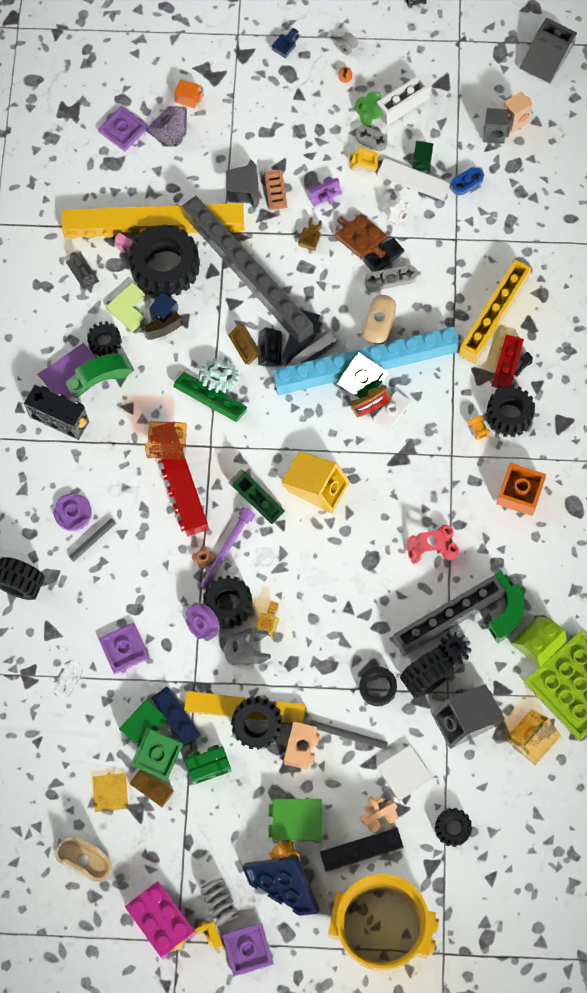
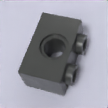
[483,108,512,144]

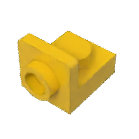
[349,147,378,171]
[194,920,224,950]

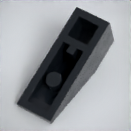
[282,309,323,366]

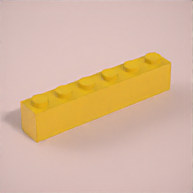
[459,259,531,364]

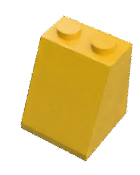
[281,451,350,513]

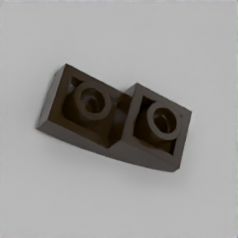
[144,312,183,340]

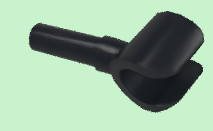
[514,352,533,377]

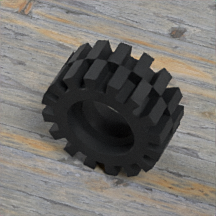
[87,321,122,357]
[434,808,472,847]

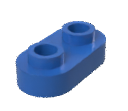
[451,167,484,195]

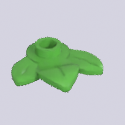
[355,92,383,127]

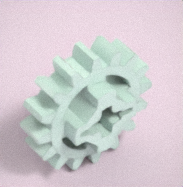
[199,358,240,393]

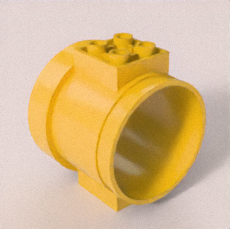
[328,874,439,971]

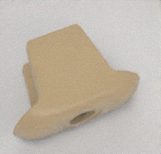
[362,295,397,343]
[55,836,112,882]

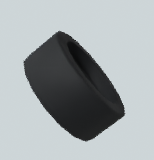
[359,667,397,706]

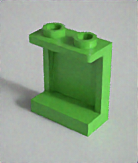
[269,799,322,843]

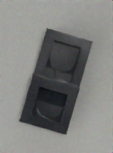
[363,237,405,272]

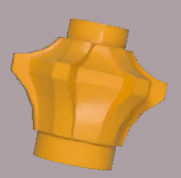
[269,840,300,860]

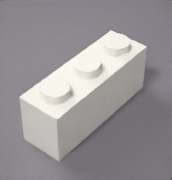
[377,75,430,125]

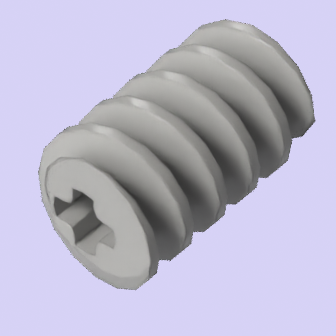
[201,878,238,926]

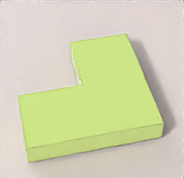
[106,283,146,332]

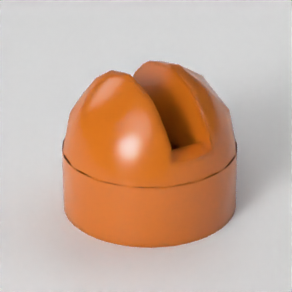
[338,67,352,83]

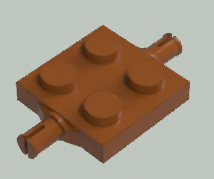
[335,214,387,259]

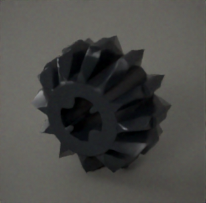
[438,632,472,666]

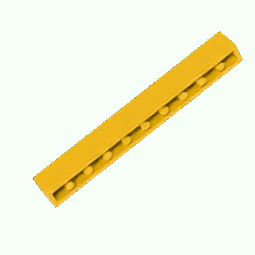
[62,203,245,239]

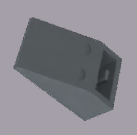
[519,18,577,83]

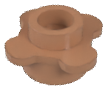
[192,546,215,569]

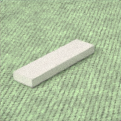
[377,158,451,201]

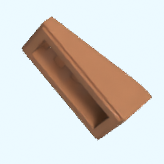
[264,170,287,210]

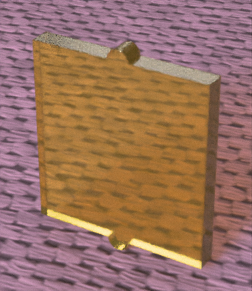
[93,773,129,812]

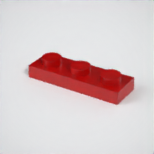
[491,334,524,389]

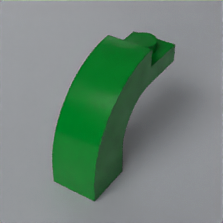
[65,353,134,398]
[487,571,524,644]

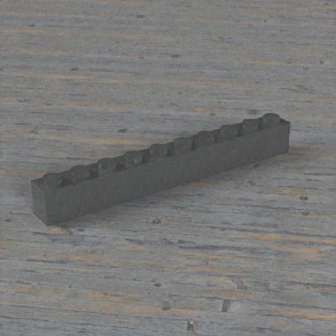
[182,196,313,344]

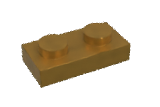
[228,324,261,365]
[129,769,174,808]

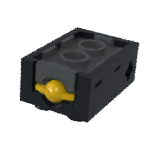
[24,385,89,440]

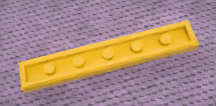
[184,691,305,724]

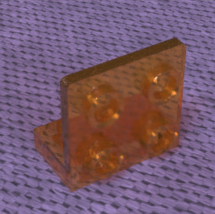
[145,421,187,459]

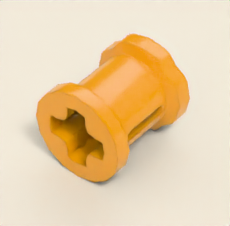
[467,415,490,440]

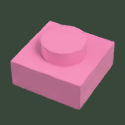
[115,233,134,254]

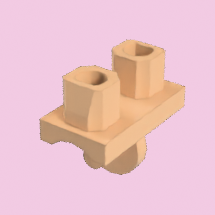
[359,796,398,833]

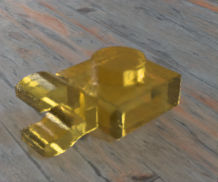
[255,601,280,638]

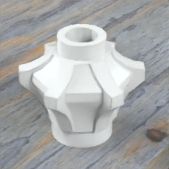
[382,198,410,226]

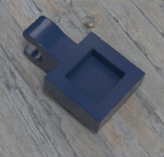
[271,28,299,59]

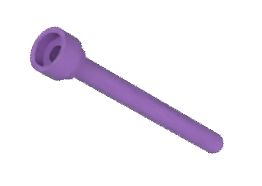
[200,507,255,590]

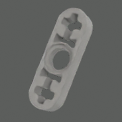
[365,265,417,291]
[290,332,338,366]

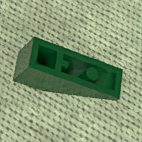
[228,469,285,524]

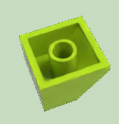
[511,616,567,668]

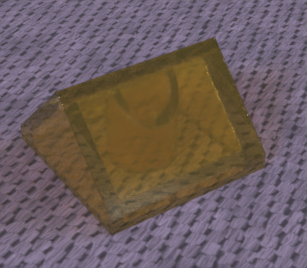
[505,709,561,766]

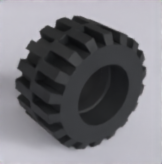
[486,385,535,437]
[0,557,45,600]
[203,575,253,629]
[400,649,455,698]
[231,696,283,750]

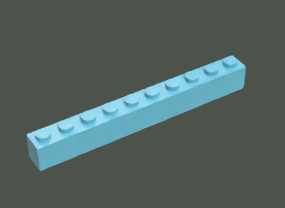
[273,327,459,396]

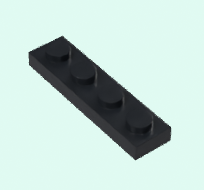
[320,827,404,872]

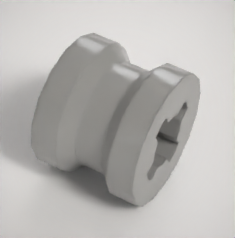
[336,32,358,55]

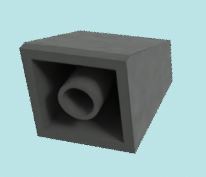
[432,684,505,749]

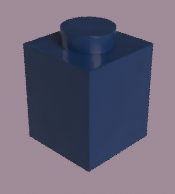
[149,292,178,323]

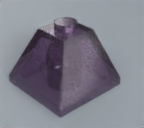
[146,106,187,147]

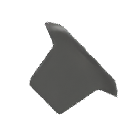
[226,159,260,210]
[224,628,271,665]

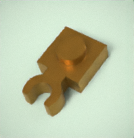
[298,217,322,251]

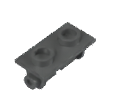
[66,252,99,290]

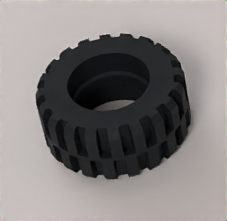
[128,225,200,297]

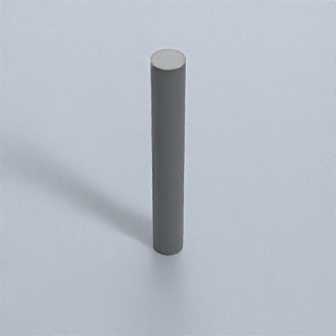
[68,518,116,562]

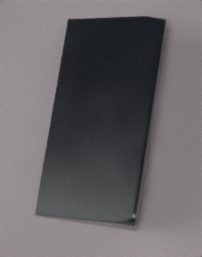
[258,327,282,366]

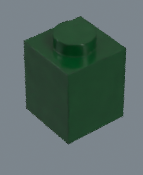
[412,141,434,171]

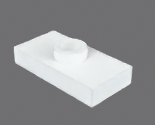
[373,391,411,431]

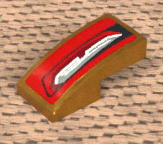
[351,385,391,418]

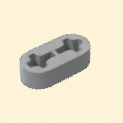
[356,126,388,151]

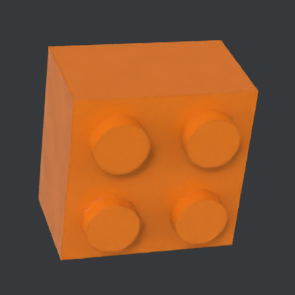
[496,463,547,516]

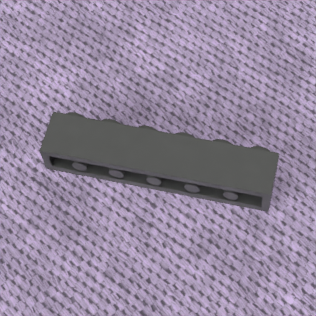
[393,575,505,657]

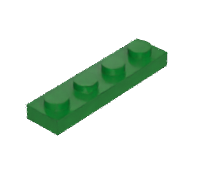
[173,372,247,423]

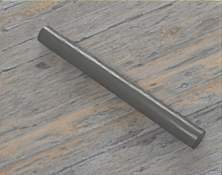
[310,720,388,750]

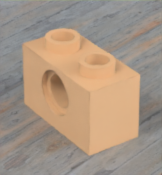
[503,91,532,134]
[284,722,320,770]

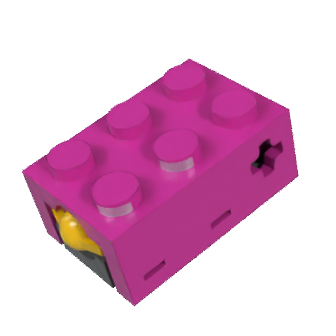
[124,881,196,960]

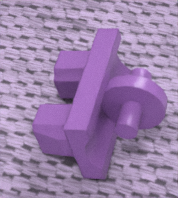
[308,176,342,207]

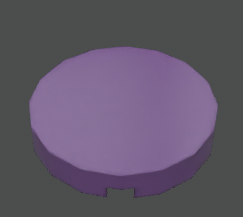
[53,494,92,531]
[185,603,219,641]

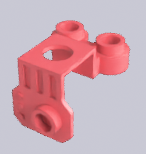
[406,525,459,564]

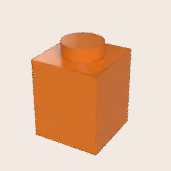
[174,79,203,109]

